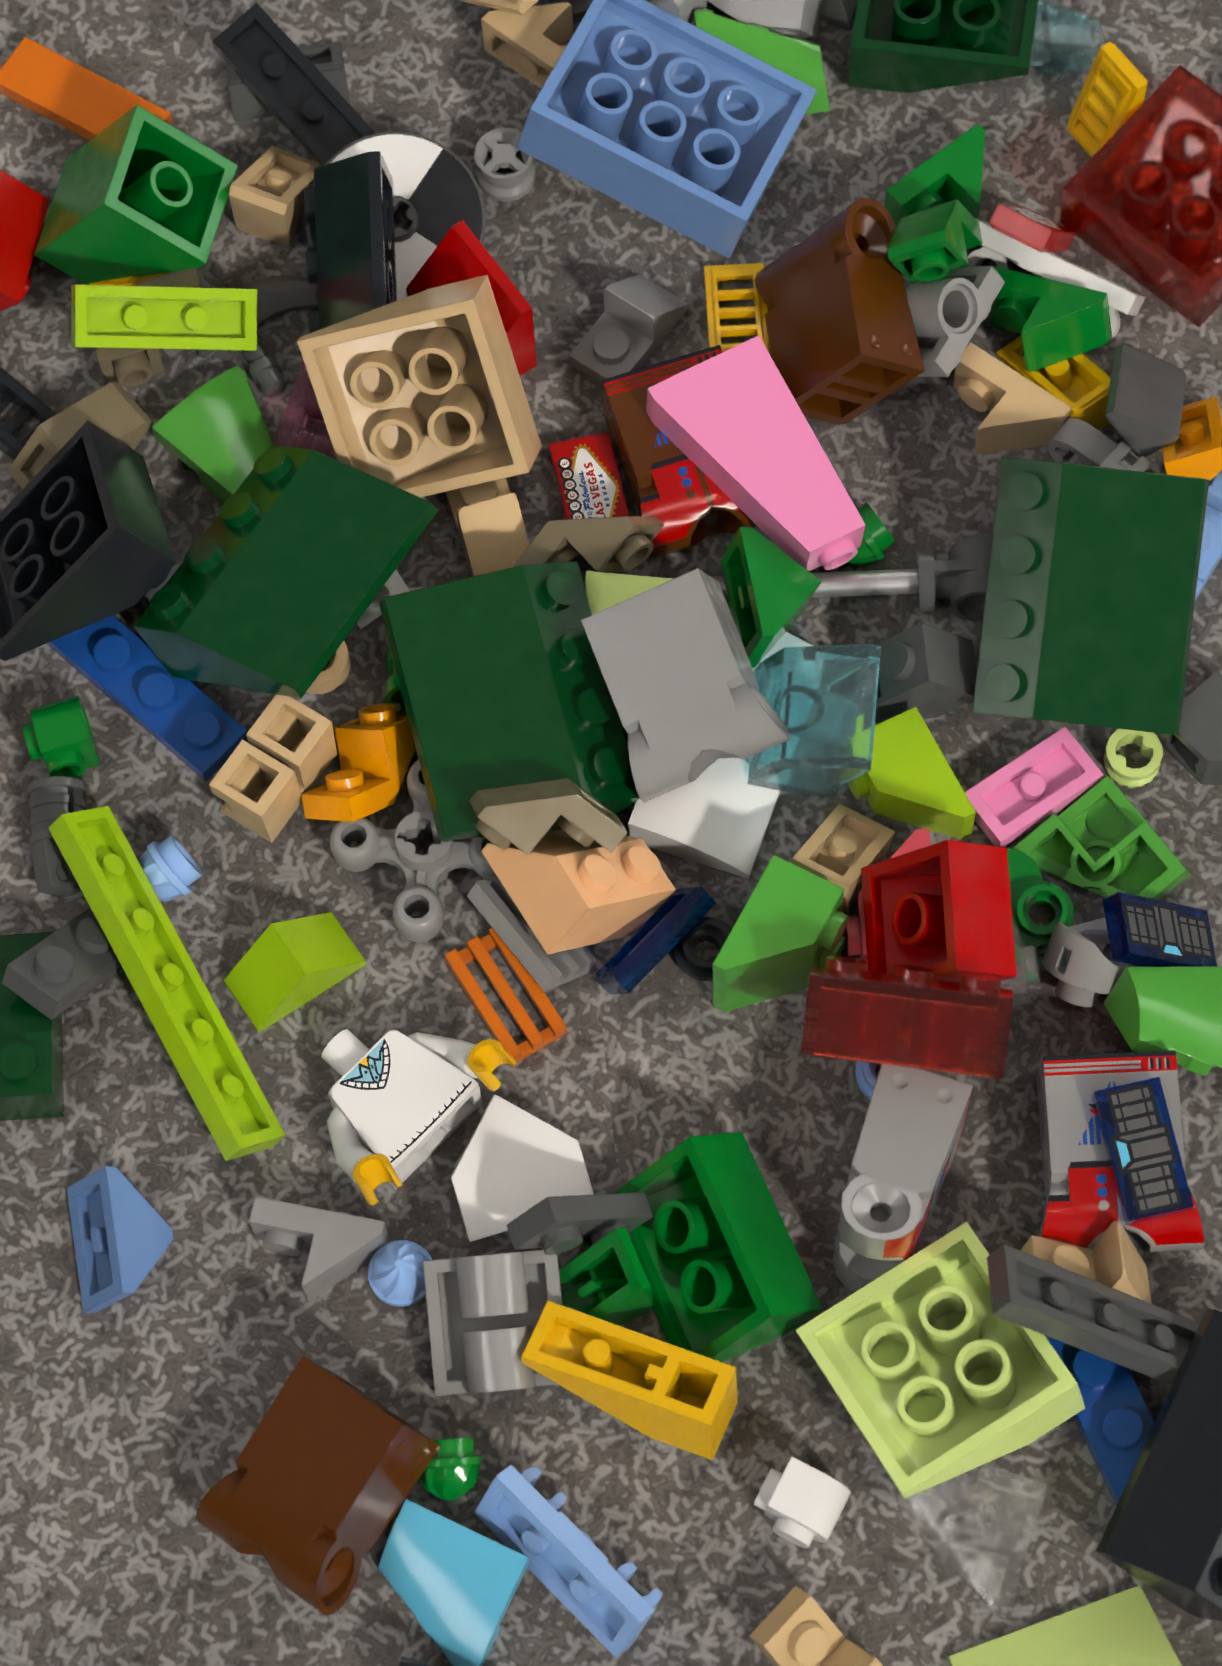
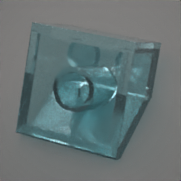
[745,644,881,798]

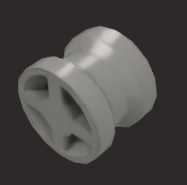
[474,127,536,202]

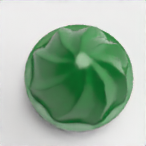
[847,502,895,567]
[419,1437,482,1501]

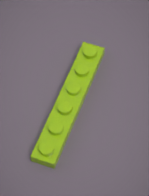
[48,806,286,1161]

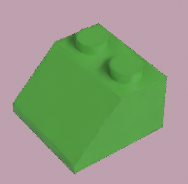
[713,855,849,1012]

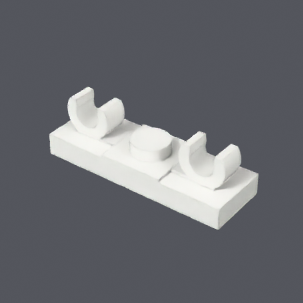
[964,218,1146,341]

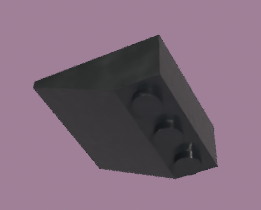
[0,421,176,661]

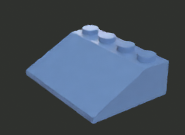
[517,0,817,259]

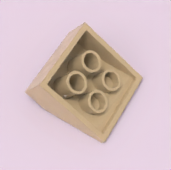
[297,275,542,497]

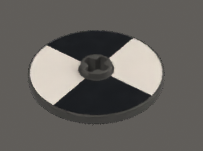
[306,132,485,301]

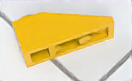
[521,1301,738,1461]

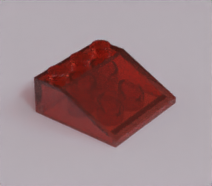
[1060,65,1222,328]
[800,956,1014,1079]

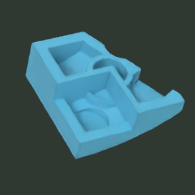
[378,1499,530,1666]

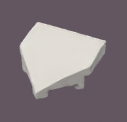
[450,1094,594,1242]

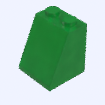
[34,105,238,284]

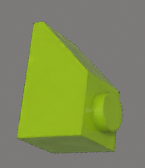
[841,707,976,840]

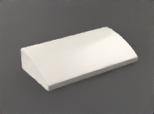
[628,609,829,879]

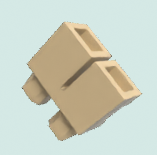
[209,694,337,843]

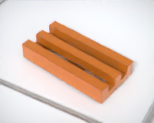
[444,928,567,1063]

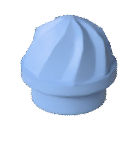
[139,835,203,902]
[368,1240,432,1307]

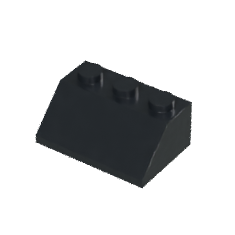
[304,151,397,334]

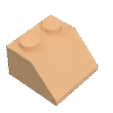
[481,829,676,955]

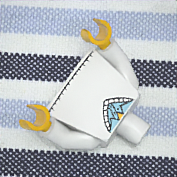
[321,1029,516,1206]

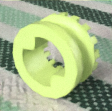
[1103,729,1163,788]

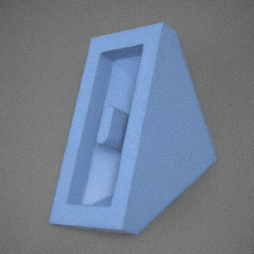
[67,1166,174,1314]

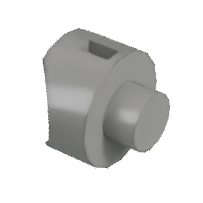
[1042,917,1139,1007]

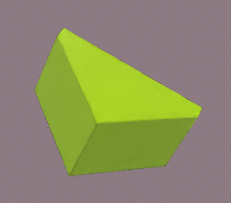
[223,912,367,1033]

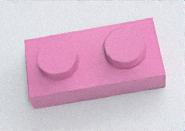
[965,727,1104,847]

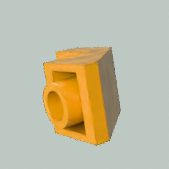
[301,703,416,822]

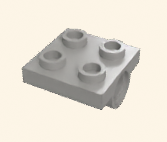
[902,266,1005,377]
[423,1250,563,1396]

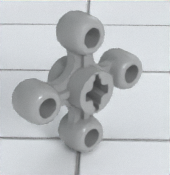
[330,760,496,943]

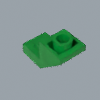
[887,199,983,283]

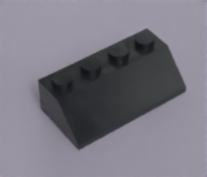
[1096,1309,1222,1621]

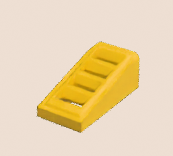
[1067,41,1148,166]
[704,263,771,356]

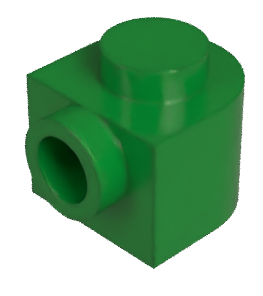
[22,695,101,778]

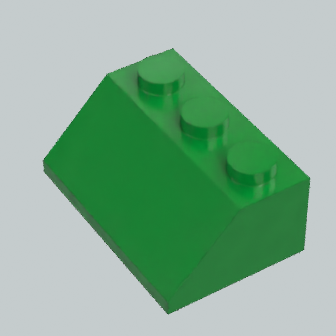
[613,1132,823,1362]

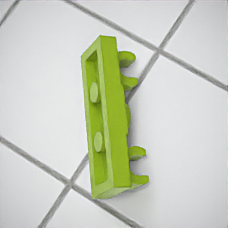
[71,284,257,351]

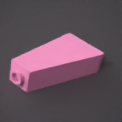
[646,335,866,571]

